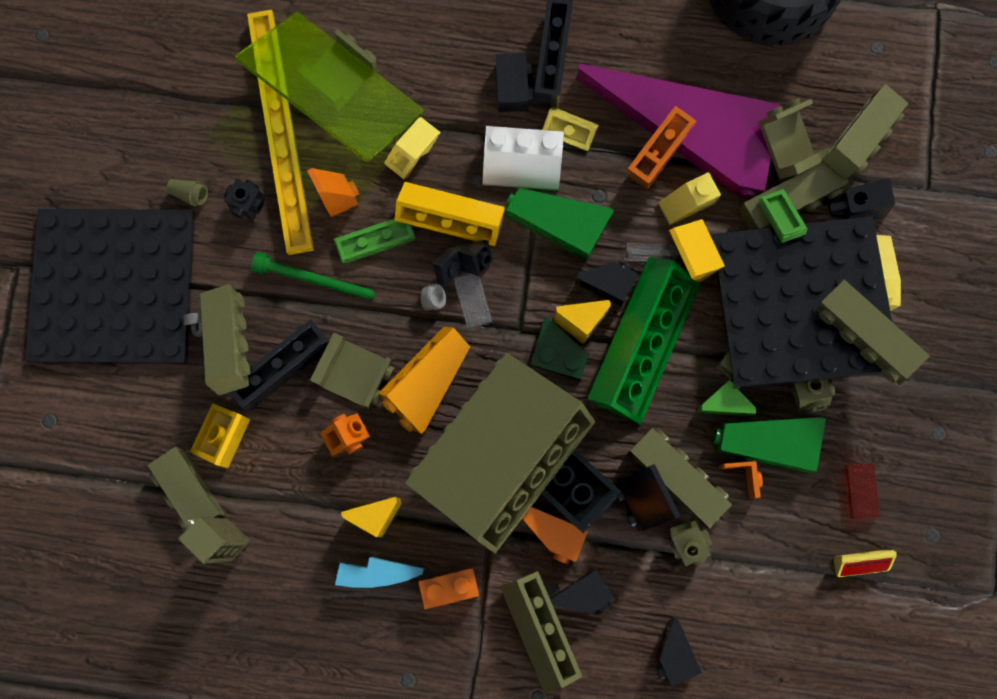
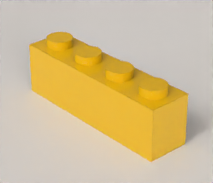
[394,182,505,246]

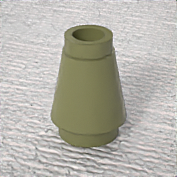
[166,179,208,206]

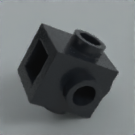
[224,178,265,221]

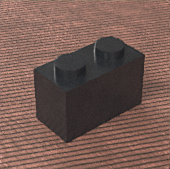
[496,53,533,112]

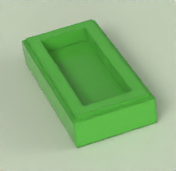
[758,189,808,243]

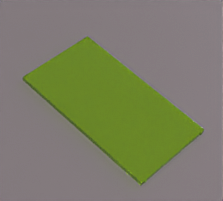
[235,11,425,163]

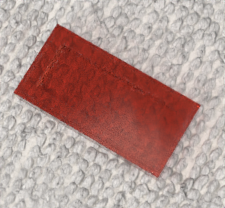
[844,463,880,519]

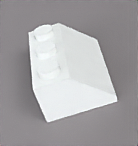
[482,126,564,191]

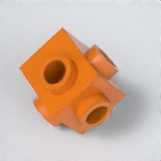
[320,413,370,457]

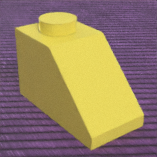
[658,172,721,225]

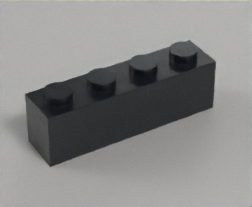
[533,0,573,108]
[230,319,329,412]

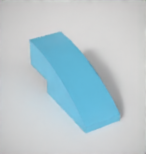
[335,557,425,588]

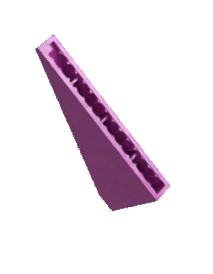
[577,63,781,200]

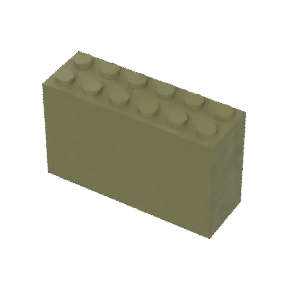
[405,353,595,554]

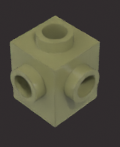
[791,379,835,412]
[670,518,713,566]

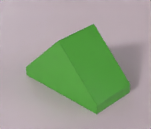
[697,380,756,416]

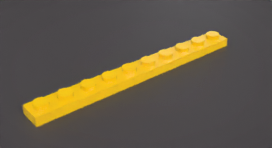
[247,10,314,255]

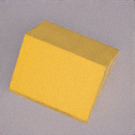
[669,219,725,282]
[553,300,611,344]
[190,403,250,468]
[341,497,402,537]

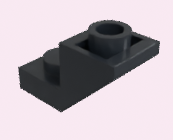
[433,240,493,286]

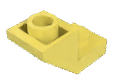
[384,117,441,179]

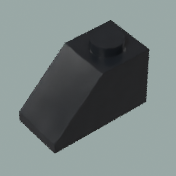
[575,262,638,307]
[550,569,615,614]
[655,618,702,687]

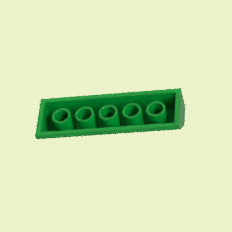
[587,257,701,425]

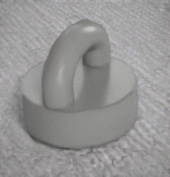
[420,284,446,311]
[183,312,203,337]

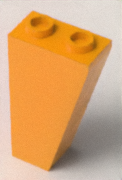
[378,327,470,434]

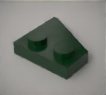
[530,317,589,381]

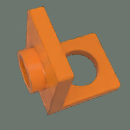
[719,461,763,499]

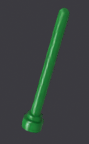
[251,252,375,300]

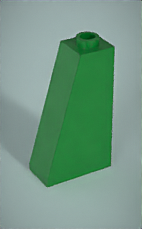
[504,188,614,261]
[713,417,826,473]

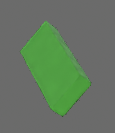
[334,218,416,265]

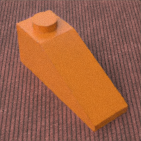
[627,106,696,190]
[307,168,359,218]
[522,507,588,564]

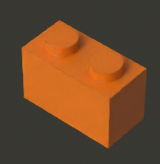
[419,568,479,609]

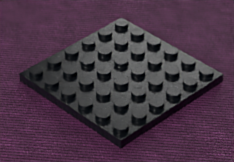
[25,209,195,364]
[712,216,892,389]

